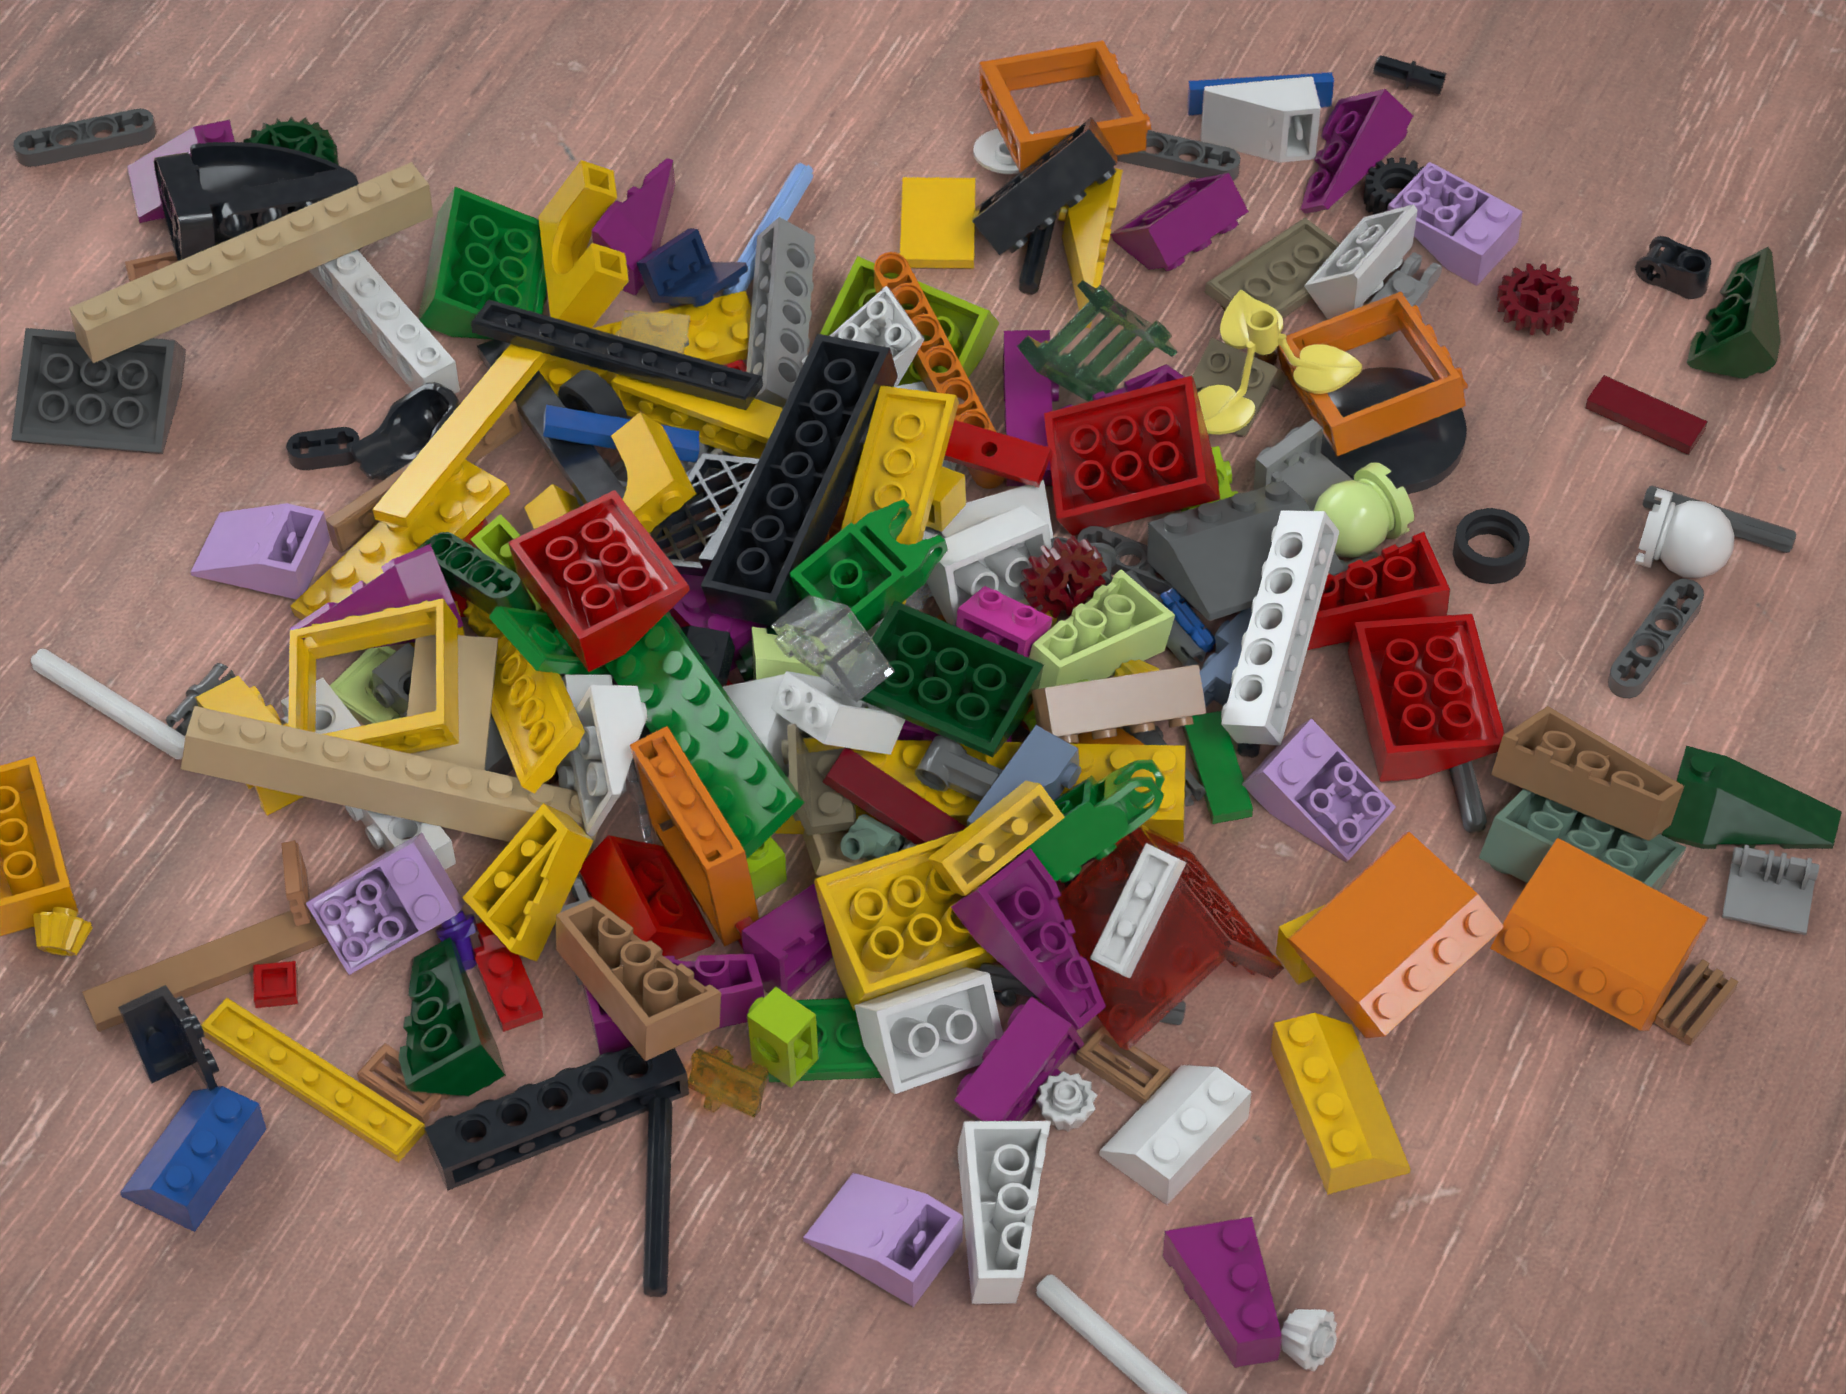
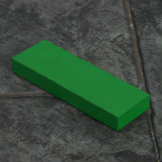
[1182,711,1253,824]

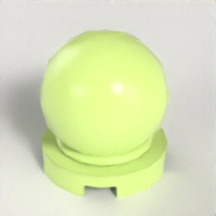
[1314,463,1414,558]

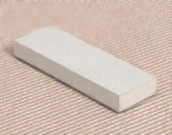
[1090,843,1186,978]

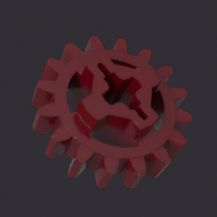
[1496,263,1580,336]
[1020,536,1107,618]

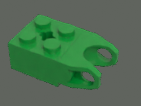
[789,499,948,647]
[1023,760,1165,883]

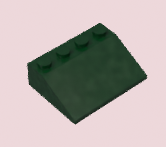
[842,601,1044,758]

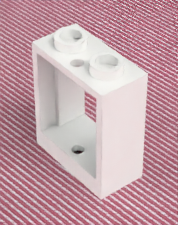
[770,671,905,755]

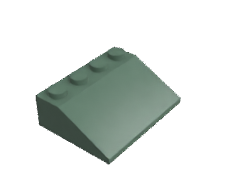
[1479,789,1687,891]

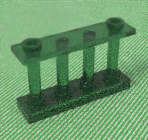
[1017,280,1178,402]

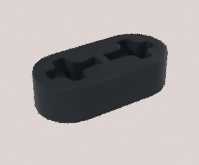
[286,427,360,470]

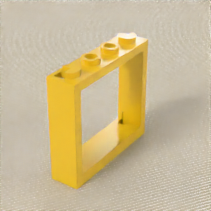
[288,599,459,754]

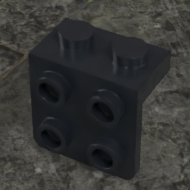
[118,985,219,1091]

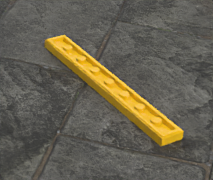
[372,344,550,528]

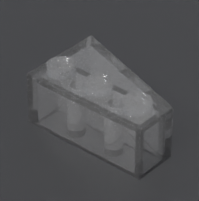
[771,595,895,703]

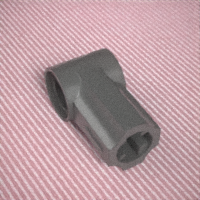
[915,736,1003,802]

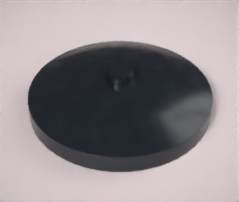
[1313,367,1467,494]

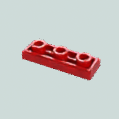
[944,420,1052,488]

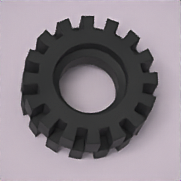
[1363,157,1424,215]

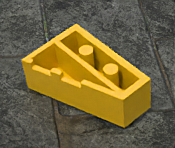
[463,803,593,962]

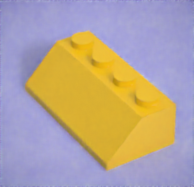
[1271,1013,1411,1195]

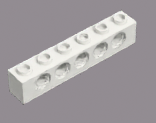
[309,250,460,393]
[1221,511,1340,745]
[281,677,456,870]

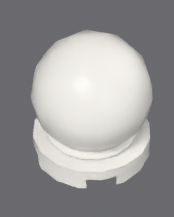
[1635,488,1735,579]

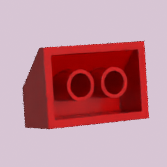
[580,835,715,960]

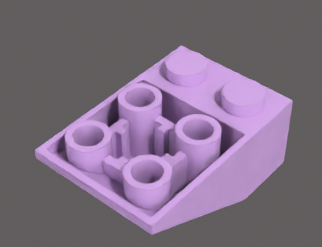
[1388,162,1523,286]
[191,503,330,600]
[1242,718,1396,862]
[306,833,465,975]
[803,1173,963,1307]

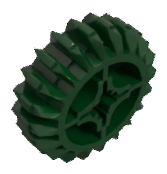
[243,116,339,165]

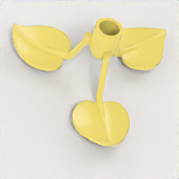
[1198,290,1363,435]

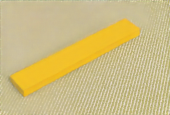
[201,997,425,1163]

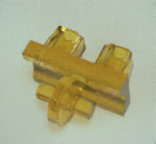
[688,1045,769,1118]

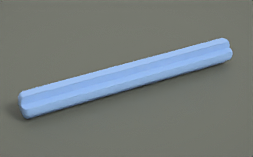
[723,163,813,295]

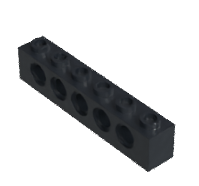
[425,1046,689,1191]

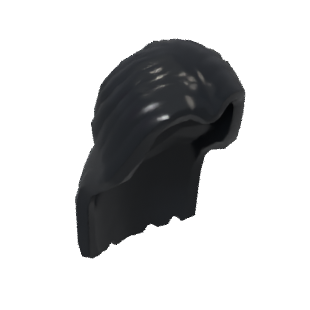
[350,382,460,480]

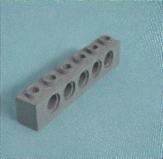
[746,217,816,408]

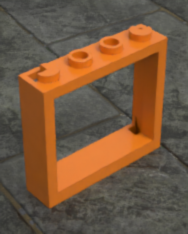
[979,40,1151,173]
[1277,291,1468,456]
[630,726,760,947]

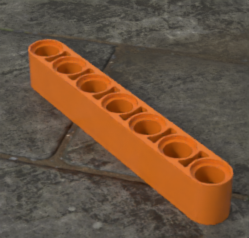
[874,252,1005,489]

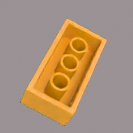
[0,756,79,936]

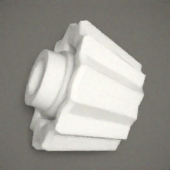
[1036,1071,1098,1132]
[1281,1309,1337,1371]

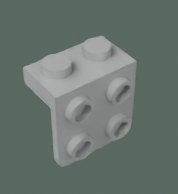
[1253,419,1353,511]

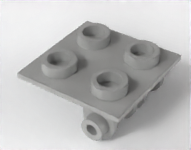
[1722,845,1819,935]

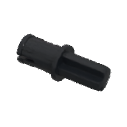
[1373,55,1447,95]

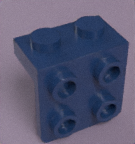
[636,228,749,307]

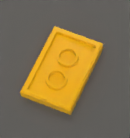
[900,177,976,269]

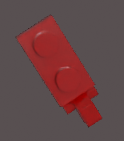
[473,921,543,1032]

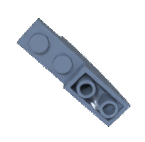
[1200,607,1252,707]

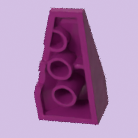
[289,544,464,649]
[951,848,1106,1031]

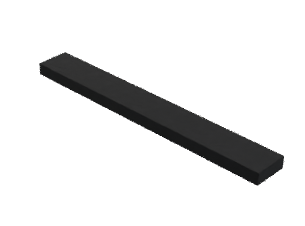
[471,300,763,410]
[477,339,626,505]

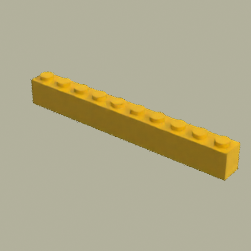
[611,374,966,532]

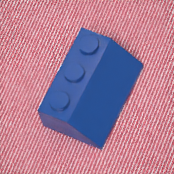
[120,1086,267,1232]

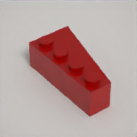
[1307,531,1450,650]

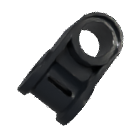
[1635,236,1712,299]

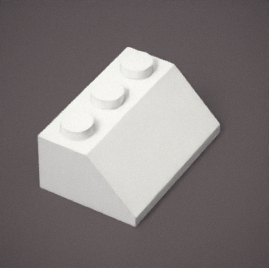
[1304,204,1418,320]
[927,505,1052,626]
[854,967,1003,1094]
[1099,1065,1252,1205]

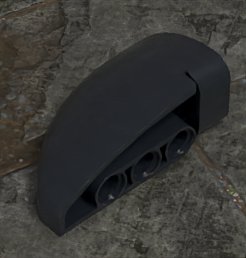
[154,142,359,261]

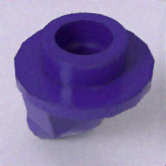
[435,910,477,970]

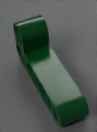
[416,532,536,614]

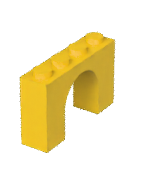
[538,160,629,328]
[524,412,696,533]

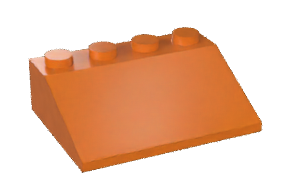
[1287,832,1504,1039]
[1490,838,1709,1031]

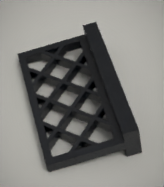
[650,453,759,577]

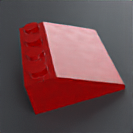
[1044,375,1220,536]
[508,490,690,672]
[1348,613,1505,782]

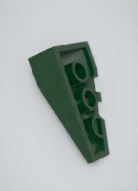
[1687,247,1781,379]
[1662,746,1842,849]
[399,937,506,1096]

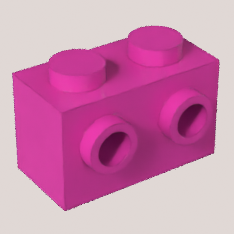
[956,586,1052,658]

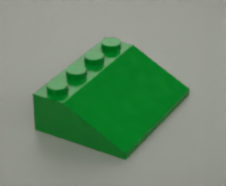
[418,187,547,340]

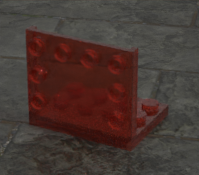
[1056,825,1284,1051]

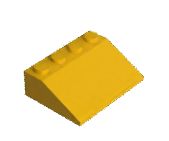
[814,830,998,1011]

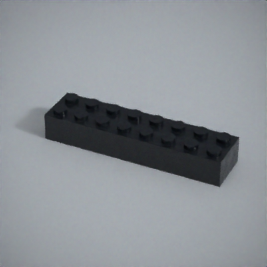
[701,334,898,629]

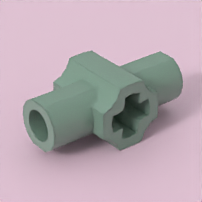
[841,814,905,861]

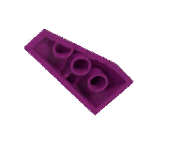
[1300,89,1413,214]
[591,158,675,296]

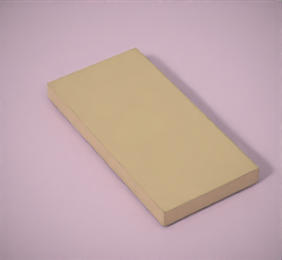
[407,634,498,770]

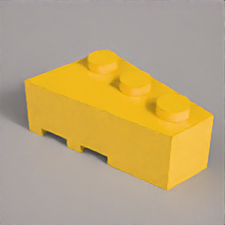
[195,675,304,816]

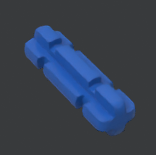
[1160,588,1216,653]

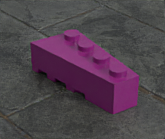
[582,954,764,1055]

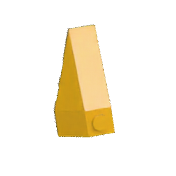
[1058,168,1123,329]

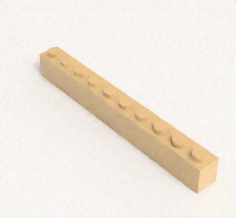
[69,162,433,363]
[181,706,598,859]

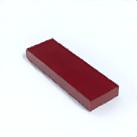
[1585,375,1708,455]

